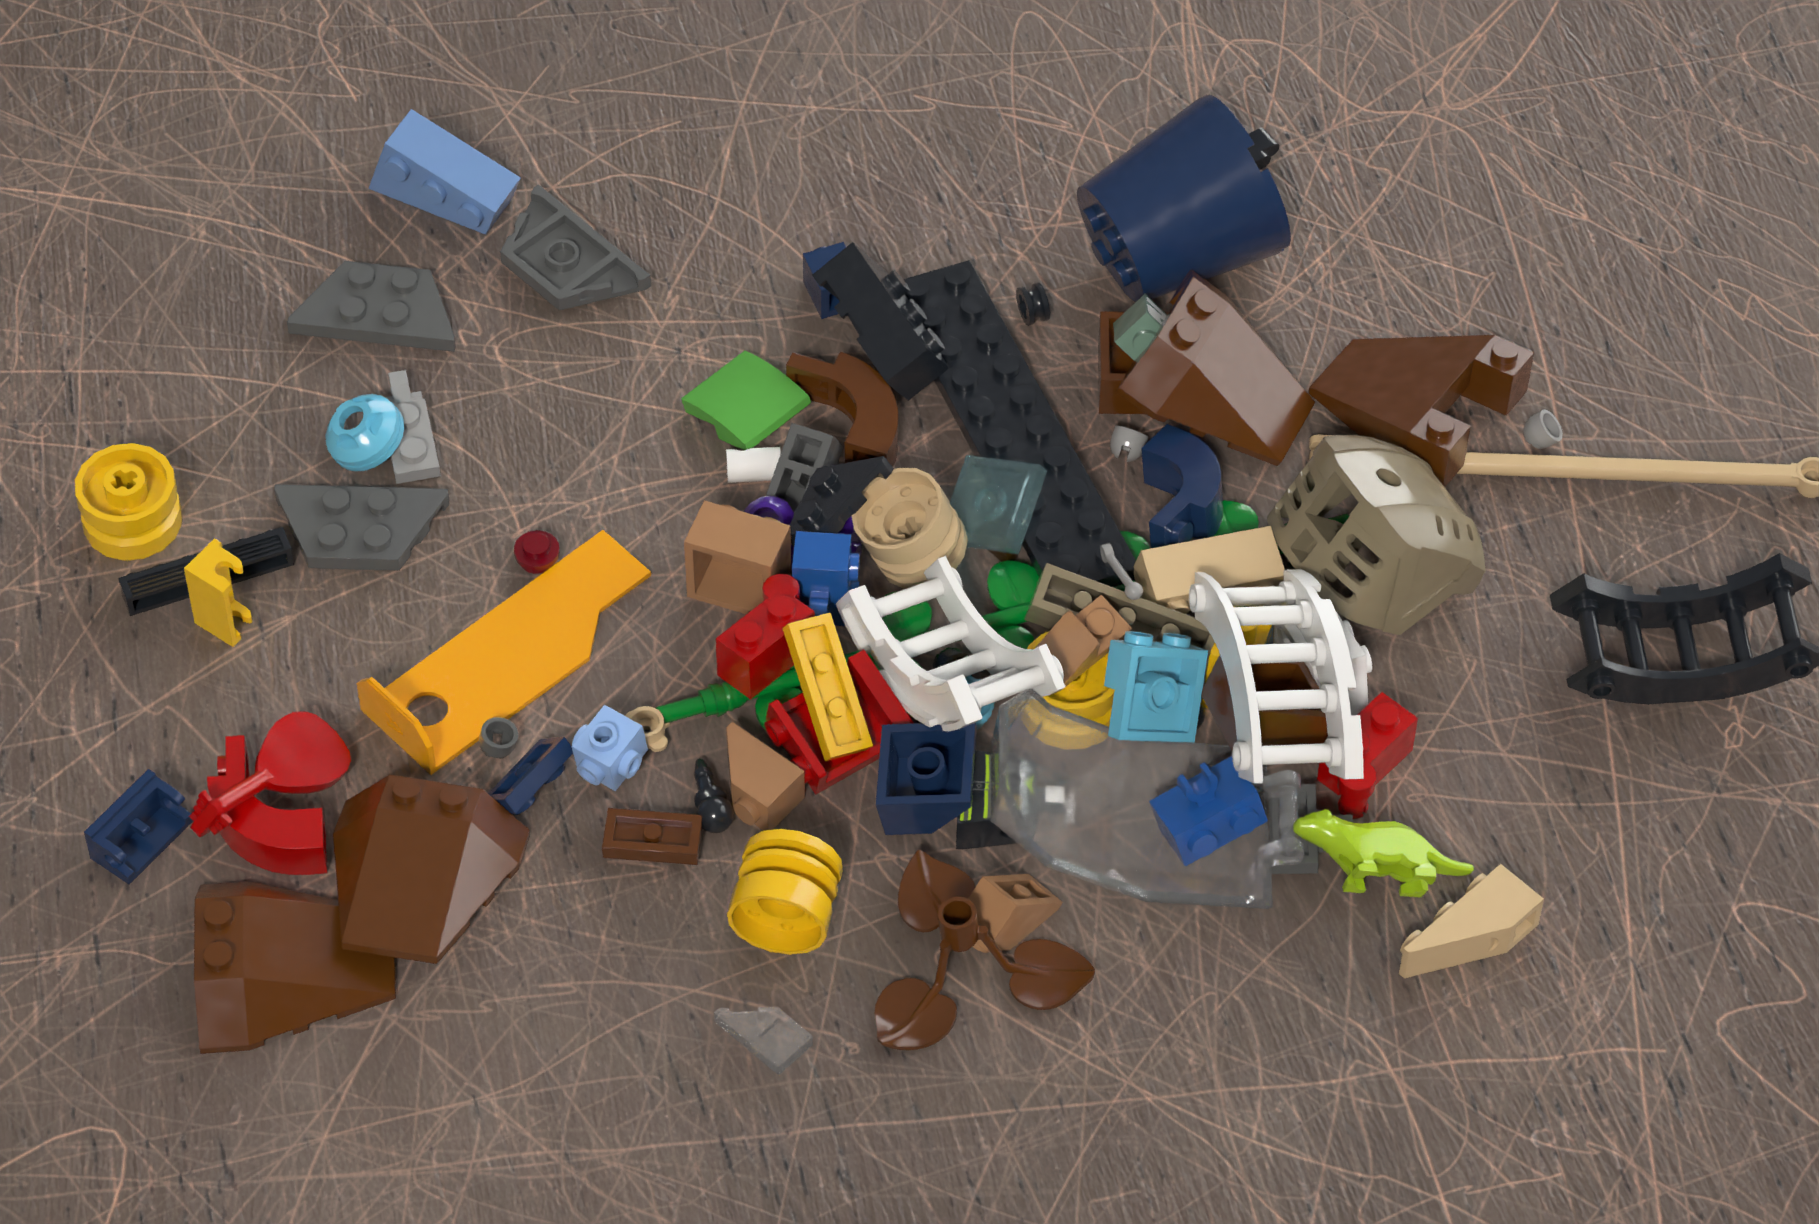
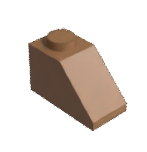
[726,722,805,831]
[968,874,1063,953]

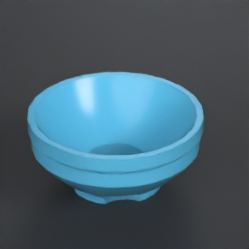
[325,394,404,471]

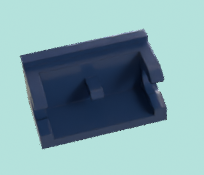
[84,769,193,885]

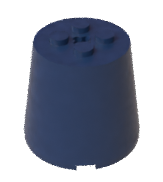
[1077,94,1291,302]

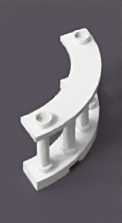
[835,556,1065,731]
[1189,569,1364,783]

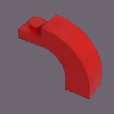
[207,735,328,875]

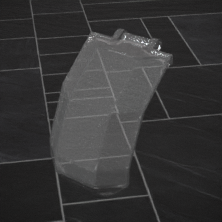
[991,688,1304,909]

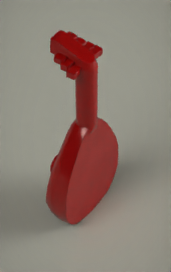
[189,711,351,837]

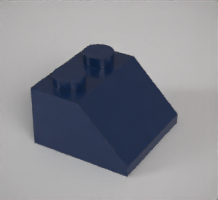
[876,723,977,835]

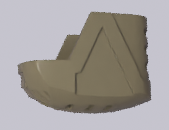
[1267,435,1486,635]

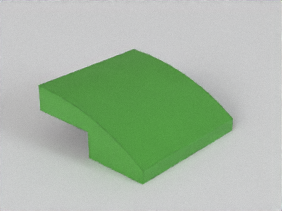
[681,351,811,450]

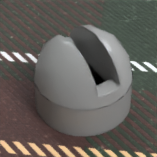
[1523,409,1563,449]
[1110,426,1149,462]

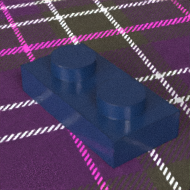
[488,737,573,815]

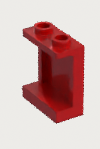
[764,649,914,795]

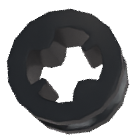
[1016,282,1050,326]

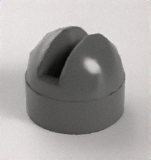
[479,717,518,759]

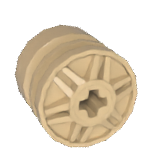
[852,468,968,589]

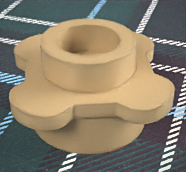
[625,706,670,752]

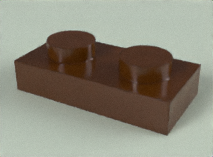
[602,808,703,865]

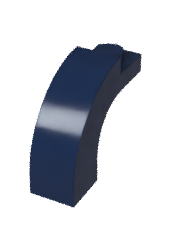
[1141,424,1223,548]

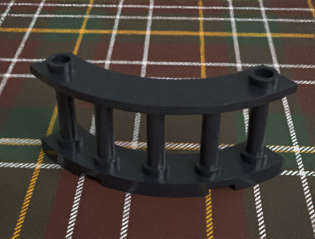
[1549,553,1819,705]

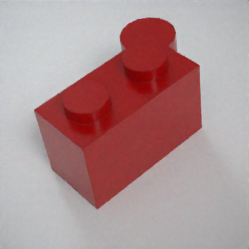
[715,574,815,699]
[1317,692,1418,819]

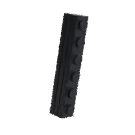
[118,527,294,616]

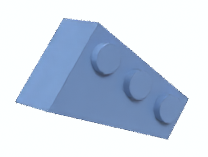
[368,109,521,235]

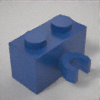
[792,531,860,626]
[1149,756,1268,866]

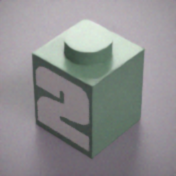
[1113,294,1167,361]

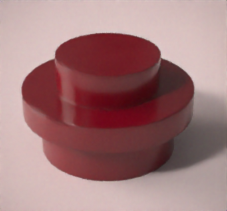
[514,530,560,574]

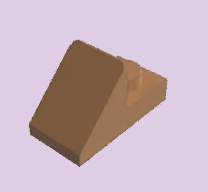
[1036,595,1132,691]

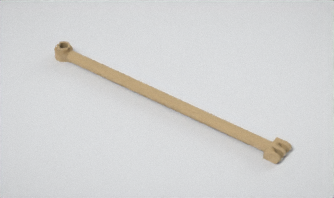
[1309,434,1819,498]

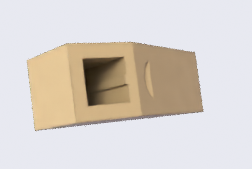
[1399,864,1544,978]

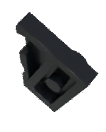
[790,456,894,547]

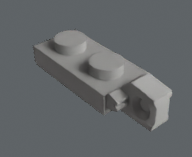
[385,370,440,484]

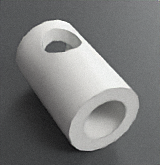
[726,447,781,483]

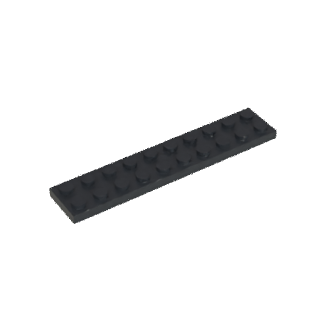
[904,260,1136,587]

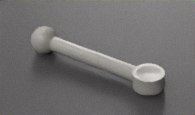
[1100,543,1143,600]

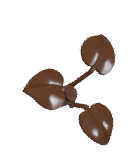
[874,850,1095,1051]

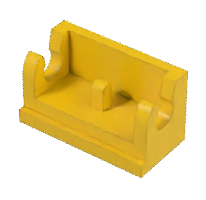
[184,538,252,647]

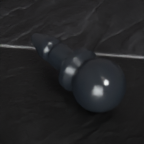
[694,758,734,833]

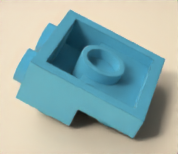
[1104,631,1208,743]

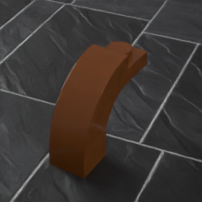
[786,352,898,467]

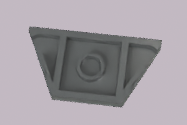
[500,184,651,310]
[287,261,456,352]
[274,484,449,571]

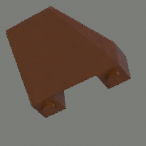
[1308,335,1534,487]

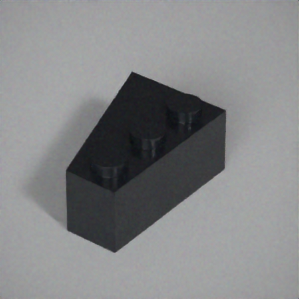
[812,242,949,401]

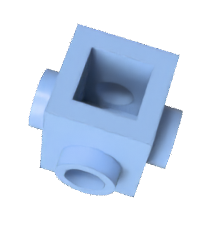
[571,705,648,791]

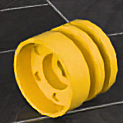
[727,829,843,955]

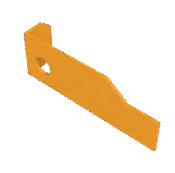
[356,530,651,775]

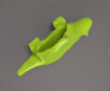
[1293,809,1474,898]

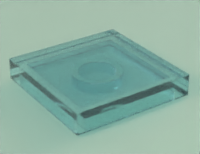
[950,455,1047,554]

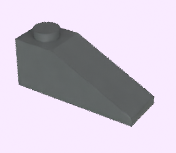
[766,423,844,512]

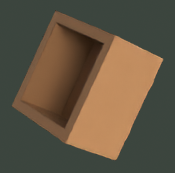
[684,500,792,614]

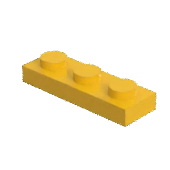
[782,613,873,761]

